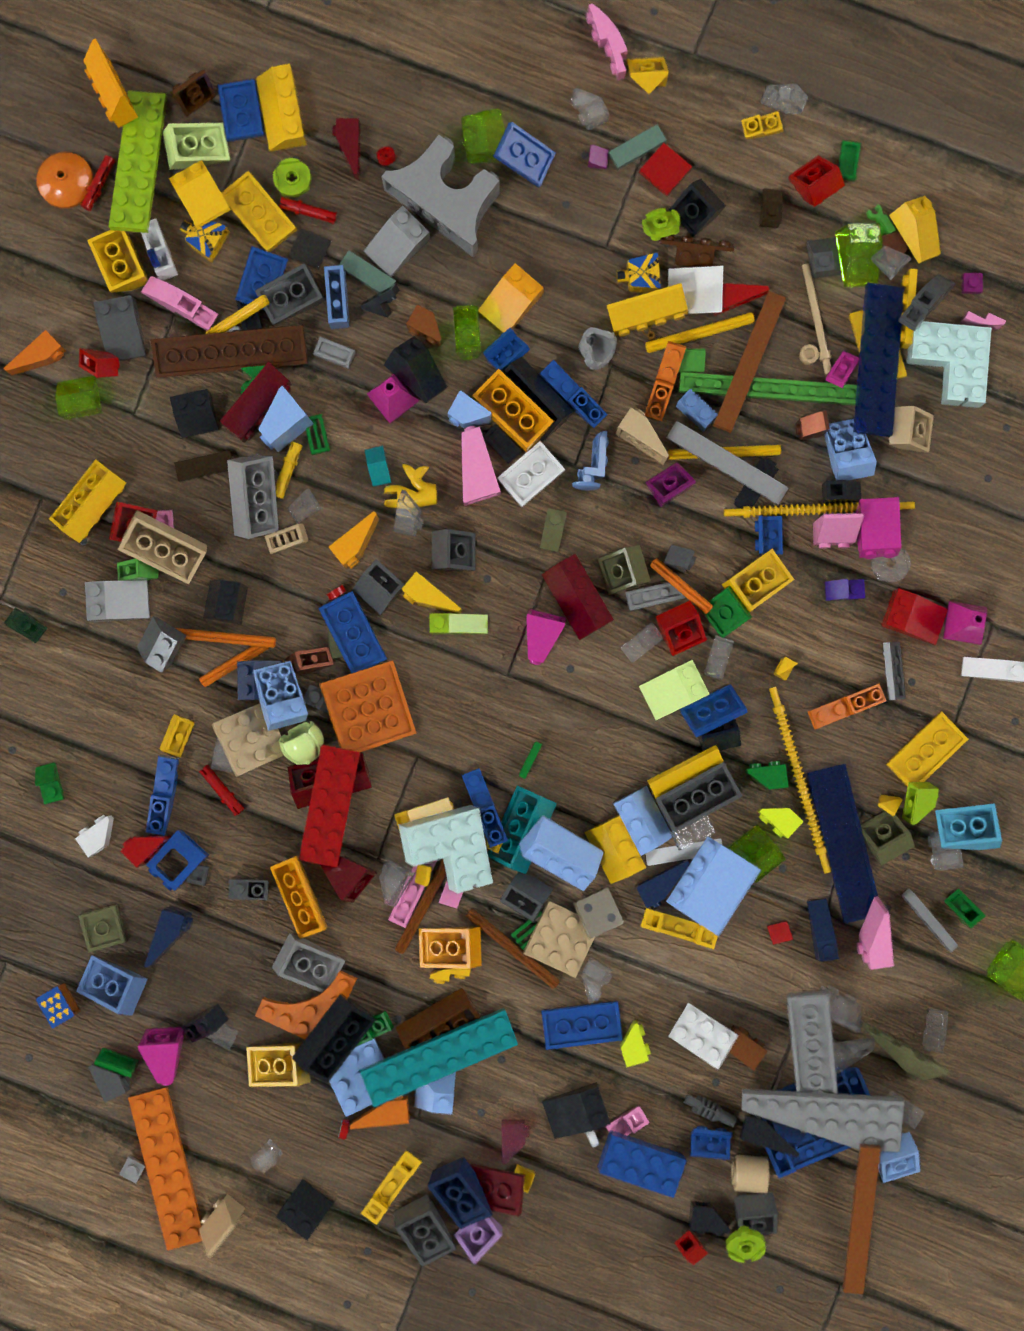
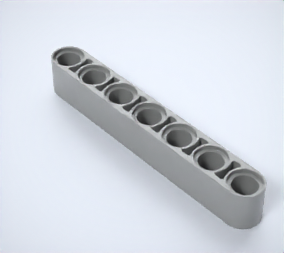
[666,421,789,505]

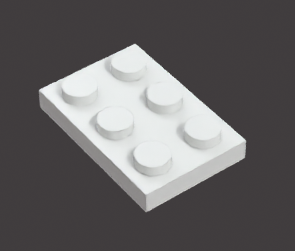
[497,441,565,507]
[668,1003,739,1069]

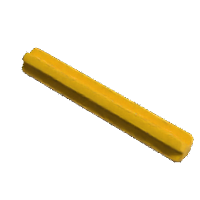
[205,295,269,334]

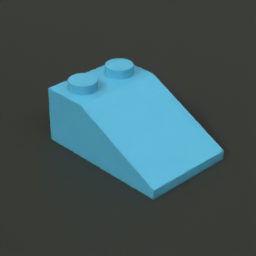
[935,804,1002,850]

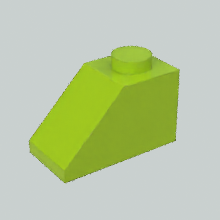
[902,782,939,825]

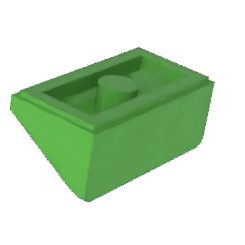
[678,349,706,372]

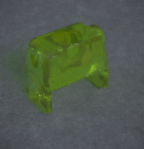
[461,109,505,164]
[453,305,481,360]
[986,939,1024,1002]

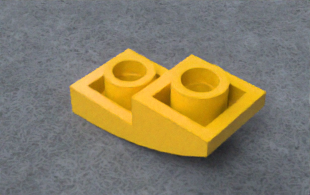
[741,111,783,139]
[430,968,471,984]

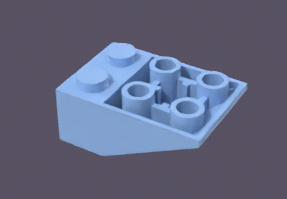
[825,417,877,480]
[253,661,308,731]

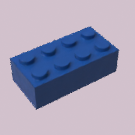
[597,1130,686,1198]

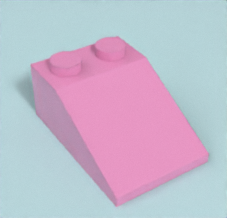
[813,514,863,549]
[856,896,894,970]

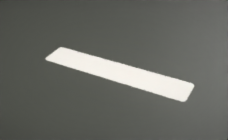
[645,839,722,866]

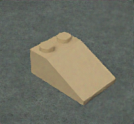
[616,408,669,465]
[199,1194,245,1257]

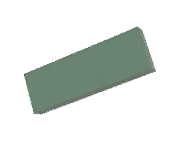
[608,124,667,170]
[339,251,396,293]

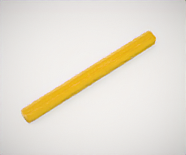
[645,312,755,353]
[668,445,781,460]

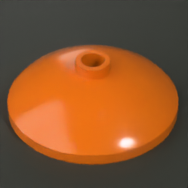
[37,152,94,208]

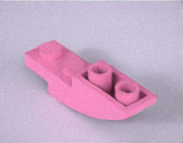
[586,4,628,80]
[141,276,218,331]

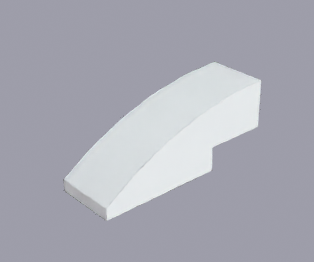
[141,218,178,281]

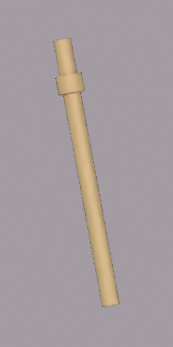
[802,264,832,375]

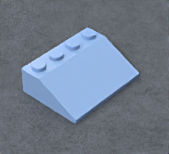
[666,837,761,936]

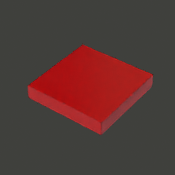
[639,143,692,196]

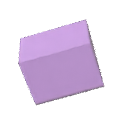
[454,1216,503,1264]

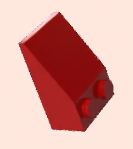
[881,588,948,645]

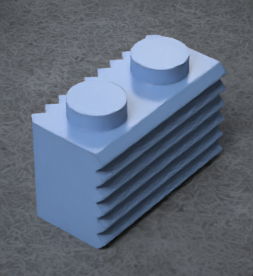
[676,389,717,432]

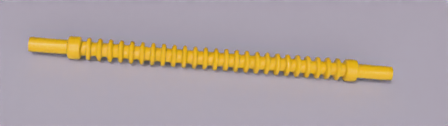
[723,502,915,518]
[769,687,832,874]

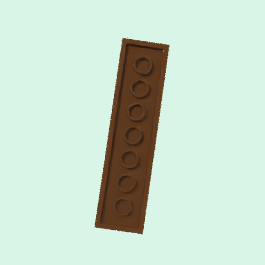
[150,325,308,378]

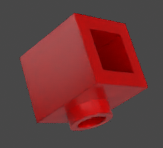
[674,1230,708,1266]

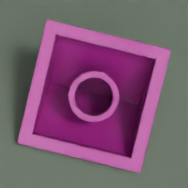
[645,462,696,507]

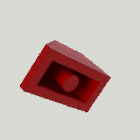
[79,348,120,378]

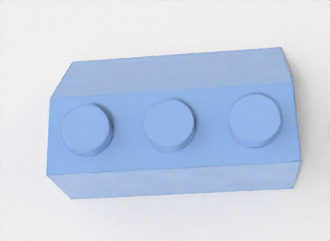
[613,786,673,856]

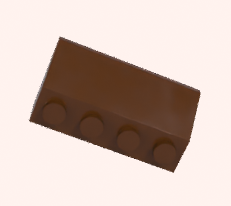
[395,988,481,1049]

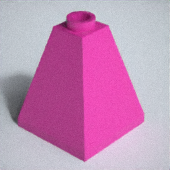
[367,374,420,424]
[943,601,987,645]
[526,609,566,665]
[138,1027,185,1086]

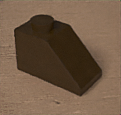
[759,189,783,228]

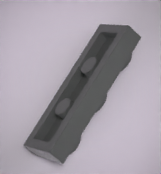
[883,642,906,700]

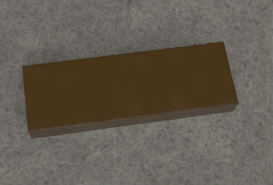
[174,450,233,482]

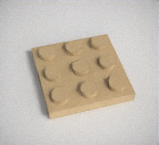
[212,703,284,777]
[523,900,595,978]

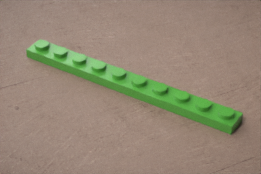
[679,372,870,406]

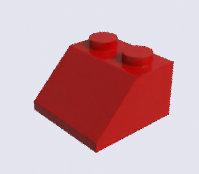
[788,155,845,207]
[109,502,158,542]
[655,600,707,656]
[120,835,172,868]

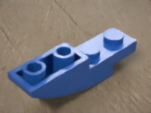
[539,360,608,428]
[146,755,179,836]
[462,768,508,848]

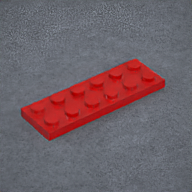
[299,744,360,867]

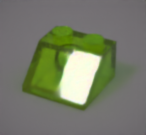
[55,376,102,420]
[728,825,786,883]

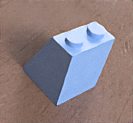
[258,386,313,452]

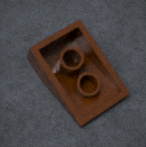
[170,69,217,117]

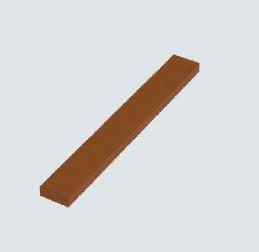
[713,291,786,433]
[843,1144,881,1294]

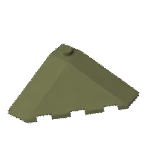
[858,1020,950,1080]

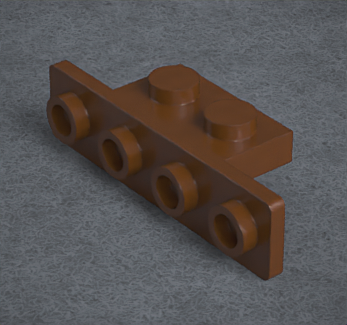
[658,235,734,267]

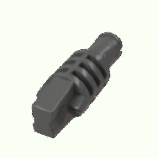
[683,1095,737,1127]

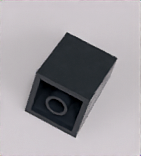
[203,579,248,625]

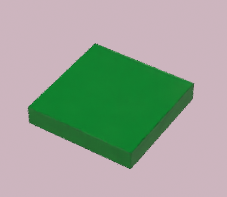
[701,586,752,638]

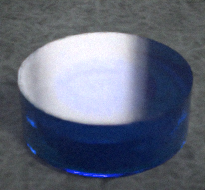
[147,247,162,268]

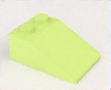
[163,123,230,169]
[639,660,709,720]

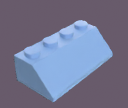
[519,816,604,891]

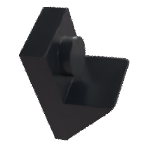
[360,284,400,317]

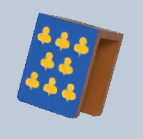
[36,983,81,1029]

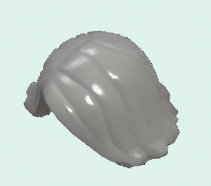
[579,327,617,370]

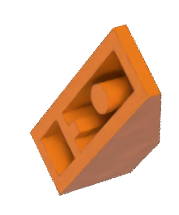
[3,330,66,375]
[350,1095,410,1129]

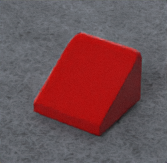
[767,920,793,945]

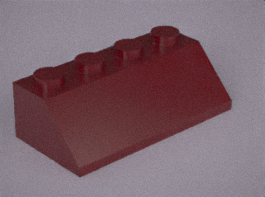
[220,362,292,443]
[542,554,614,641]
[287,752,372,809]

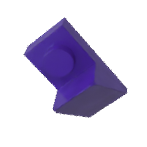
[825,579,865,601]

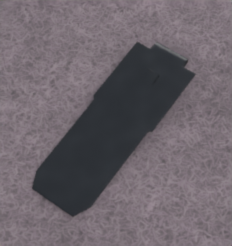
[734,458,779,508]

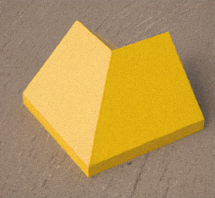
[627,57,668,94]

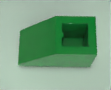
[745,761,789,790]

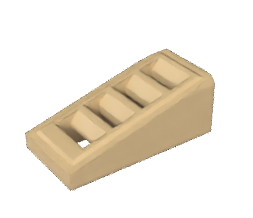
[264,524,309,554]

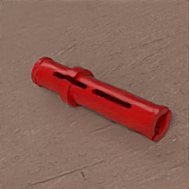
[80,155,116,211]
[279,196,337,224]
[199,764,245,817]

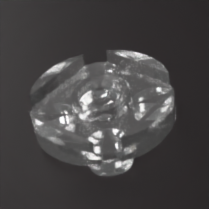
[871,548,911,583]

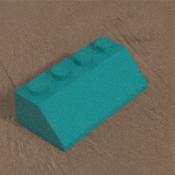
[487,785,557,874]

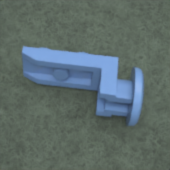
[572,431,609,490]

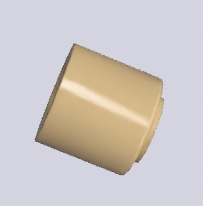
[731,1155,769,1193]

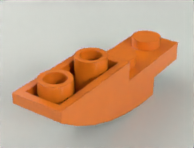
[645,341,687,421]
[808,683,886,730]

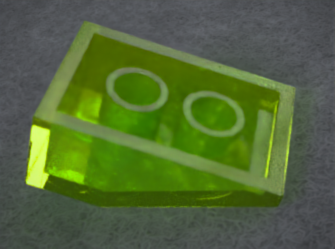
[835,223,883,287]

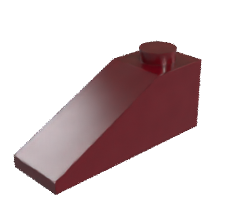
[332,118,360,181]

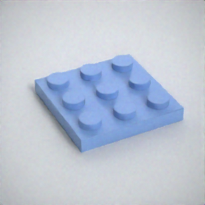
[329,1038,385,1117]

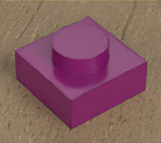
[962,273,983,294]

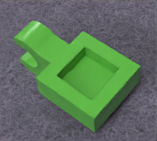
[866,205,896,236]

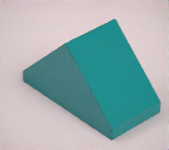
[365,446,392,487]

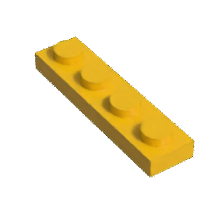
[898,268,918,349]

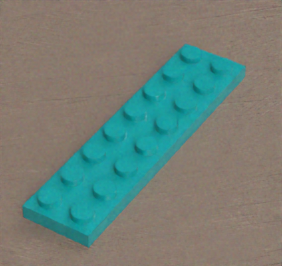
[359,1008,518,1107]

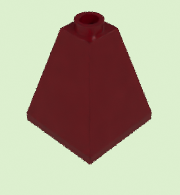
[320,855,377,903]

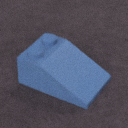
[76,955,148,1016]

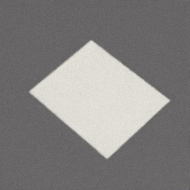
[668,266,723,314]

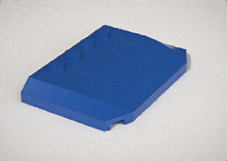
[762,1066,871,1179]

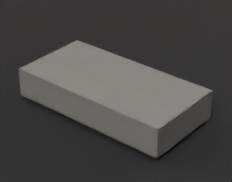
[313,337,356,369]

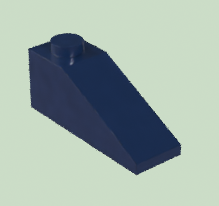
[635,860,690,909]
[807,898,839,962]

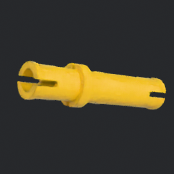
[275,441,303,499]

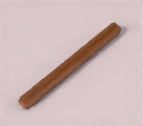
[395,859,446,954]
[466,908,559,989]

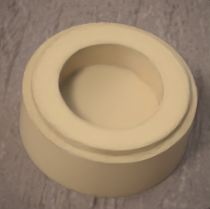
[799,345,819,365]

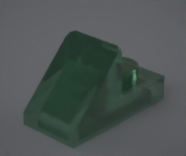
[4,607,47,643]

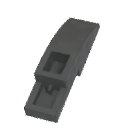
[899,274,955,331]

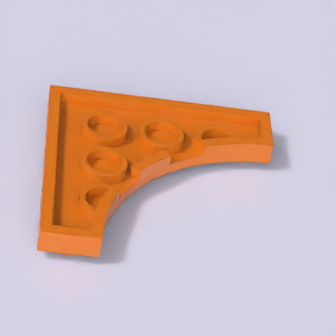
[255,970,357,1039]

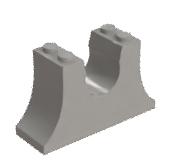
[381,135,500,258]

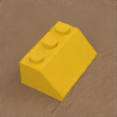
[87,230,148,293]
[584,815,646,884]

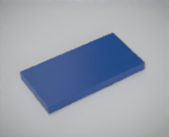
[318,591,387,674]
[541,1000,623,1050]

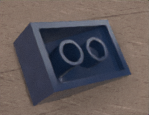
[144,906,193,968]
[427,1157,493,1229]

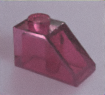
[501,1119,529,1164]

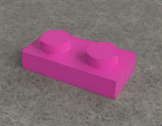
[826,351,860,388]

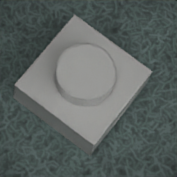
[119,1155,146,1184]

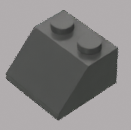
[432,529,475,571]
[137,616,187,673]
[734,1192,778,1235]

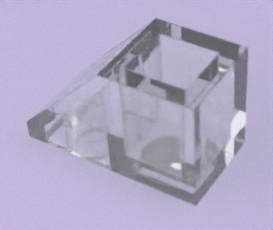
[761,84,809,114]
[571,88,609,130]
[928,831,964,871]
[581,956,612,1004]

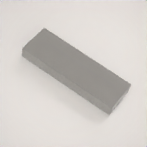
[625,582,685,611]

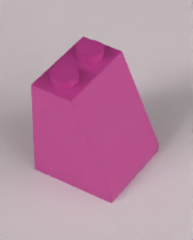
[855,497,901,559]

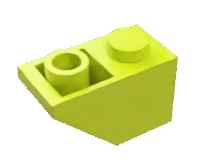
[757,808,804,838]
[620,1020,651,1067]

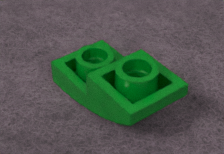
[357,1011,394,1046]

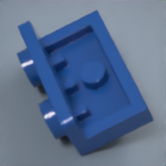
[483,328,530,372]
[755,515,783,556]
[690,1126,732,1160]

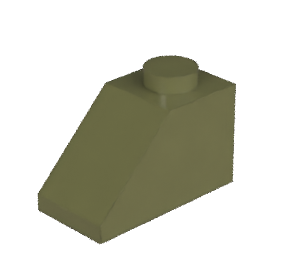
[540,508,567,552]

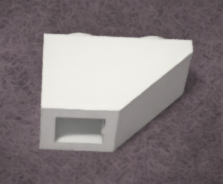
[75,815,114,858]

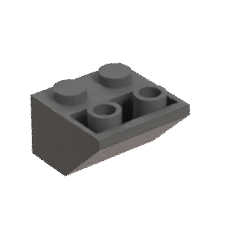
[352,559,405,615]
[500,872,553,923]

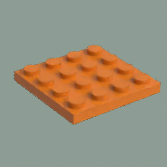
[319,660,416,752]

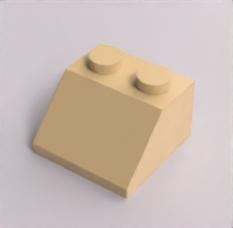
[889,406,934,453]

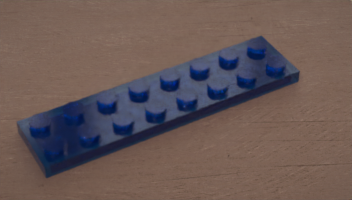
[853,282,904,437]
[807,764,878,924]

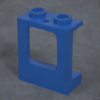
[146,829,209,891]

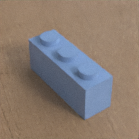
[324,265,350,329]

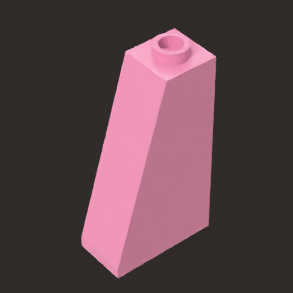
[461,426,501,506]

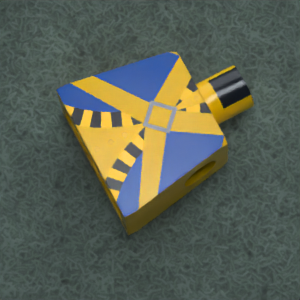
[180,220,229,263]
[616,253,661,293]

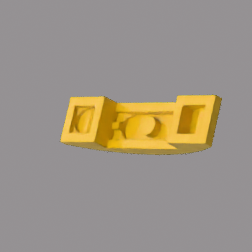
[640,908,718,949]
[361,1150,422,1225]

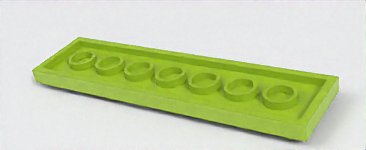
[109,91,167,233]

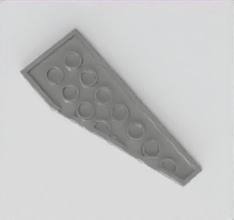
[742,1089,904,1152]

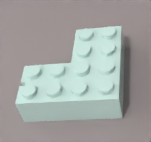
[907,321,991,408]
[399,805,493,894]

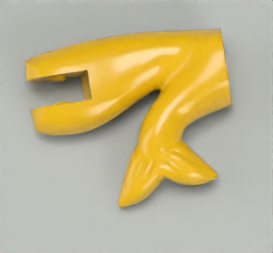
[384,464,437,508]

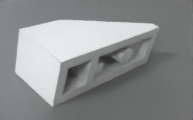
[961,657,1024,683]

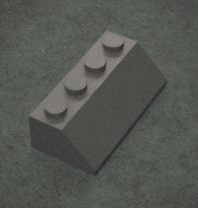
[656,762,742,833]

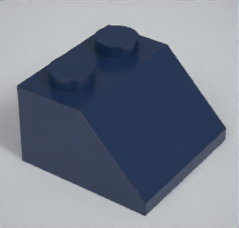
[237,661,283,701]

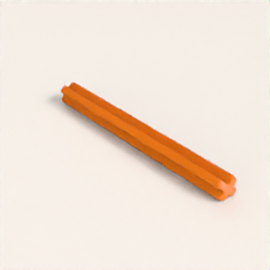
[175,628,276,648]

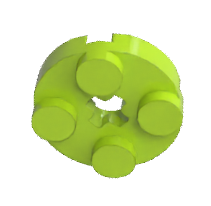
[273,158,311,198]
[642,208,681,241]
[726,1226,766,1263]

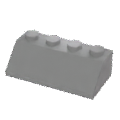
[227,456,279,539]

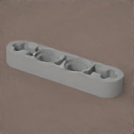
[901,889,958,953]

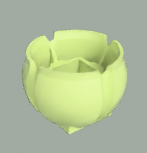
[279,721,324,765]

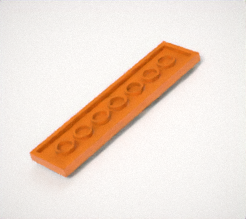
[128,1086,203,1251]

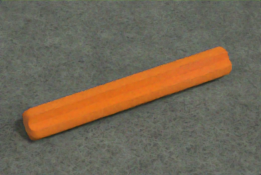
[650,558,713,614]
[199,646,268,687]

